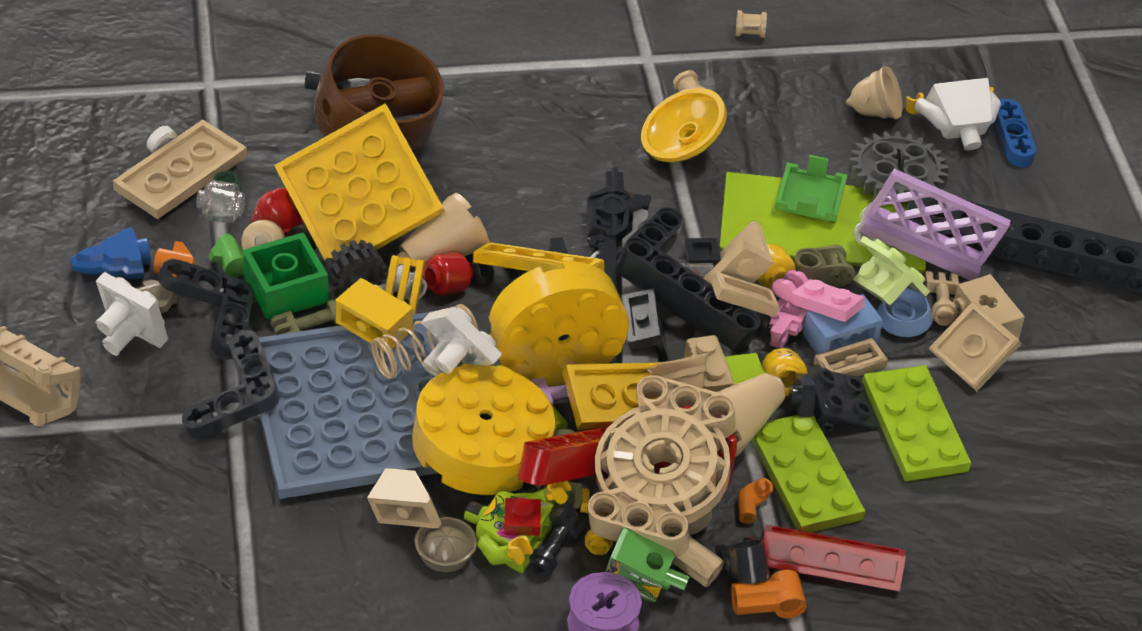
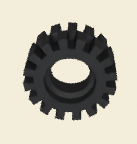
[323,240,387,297]

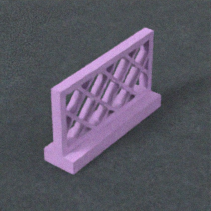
[859,169,1011,280]

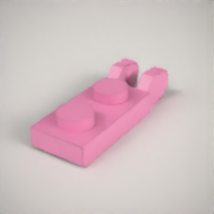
[772,270,865,322]

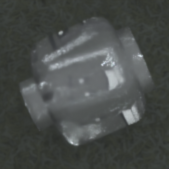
[196,180,245,224]

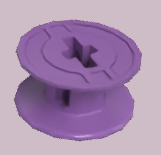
[567,572,642,631]

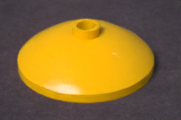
[641,88,727,162]

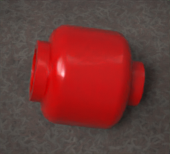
[423,252,473,296]

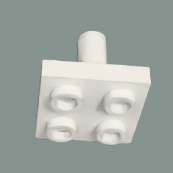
[96,272,168,356]
[421,307,502,376]

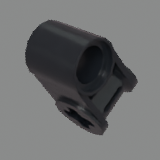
[715,536,770,584]

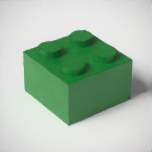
[242,233,328,321]

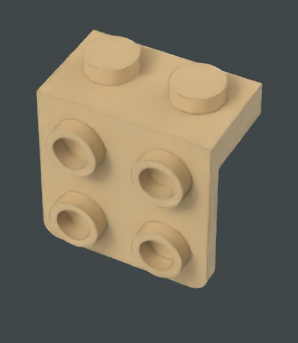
[703,221,773,283]

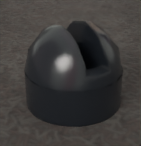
[470,261,494,286]

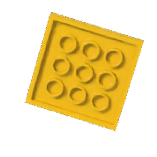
[274,103,445,260]

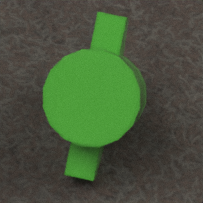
[208,233,244,277]

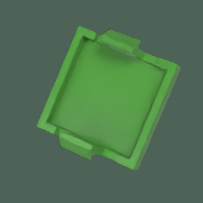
[775,155,847,222]

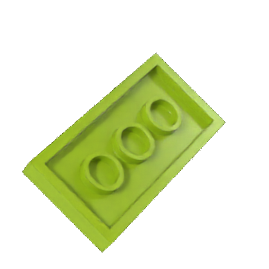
[862,365,971,482]
[751,415,865,533]

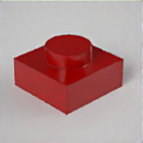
[504,498,541,536]

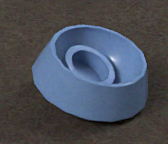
[877,288,933,337]

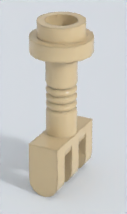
[924,271,959,326]

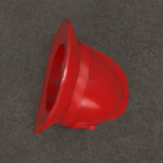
[250,188,306,238]

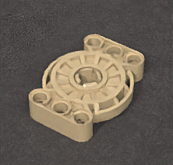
[587,375,736,557]

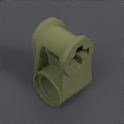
[794,245,855,287]

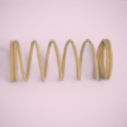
[372,304,479,379]

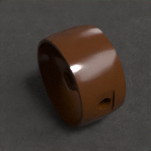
[314,34,444,155]

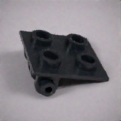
[806,364,878,433]

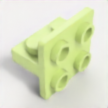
[853,236,930,305]

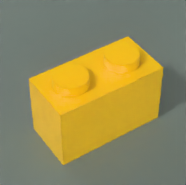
[336,278,413,351]

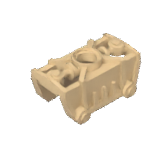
[0,326,81,426]

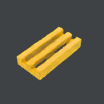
[385,255,425,315]

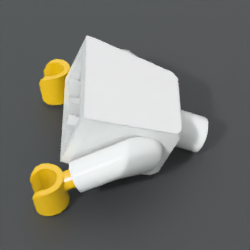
[906,78,1001,150]

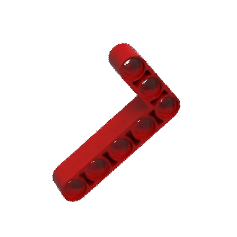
[518,428,672,485]

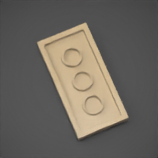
[113,120,247,219]

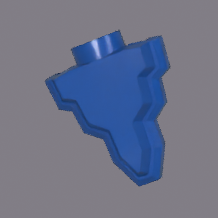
[70,227,151,280]

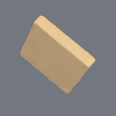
[928,301,1022,392]

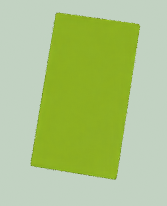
[719,172,926,273]

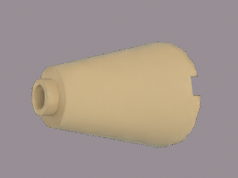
[397,193,489,273]
[714,373,785,457]

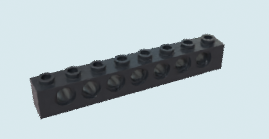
[907,197,1142,294]

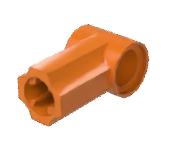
[731,570,807,618]

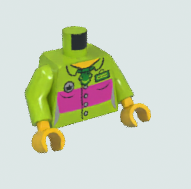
[464,481,572,573]

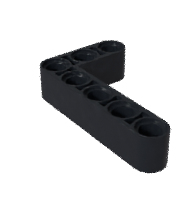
[616,207,760,352]

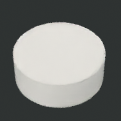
[147,126,178,153]

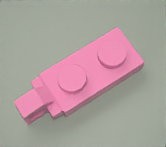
[769,298,810,348]

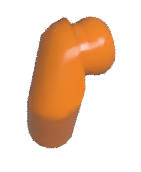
[738,478,773,524]

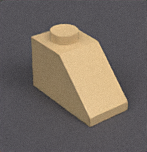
[367,469,441,529]

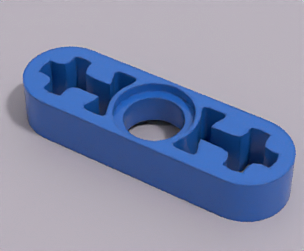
[994,99,1036,167]

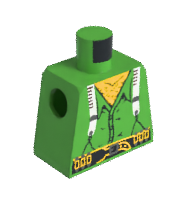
[605,527,689,602]

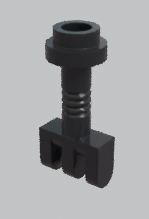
[529,500,585,576]

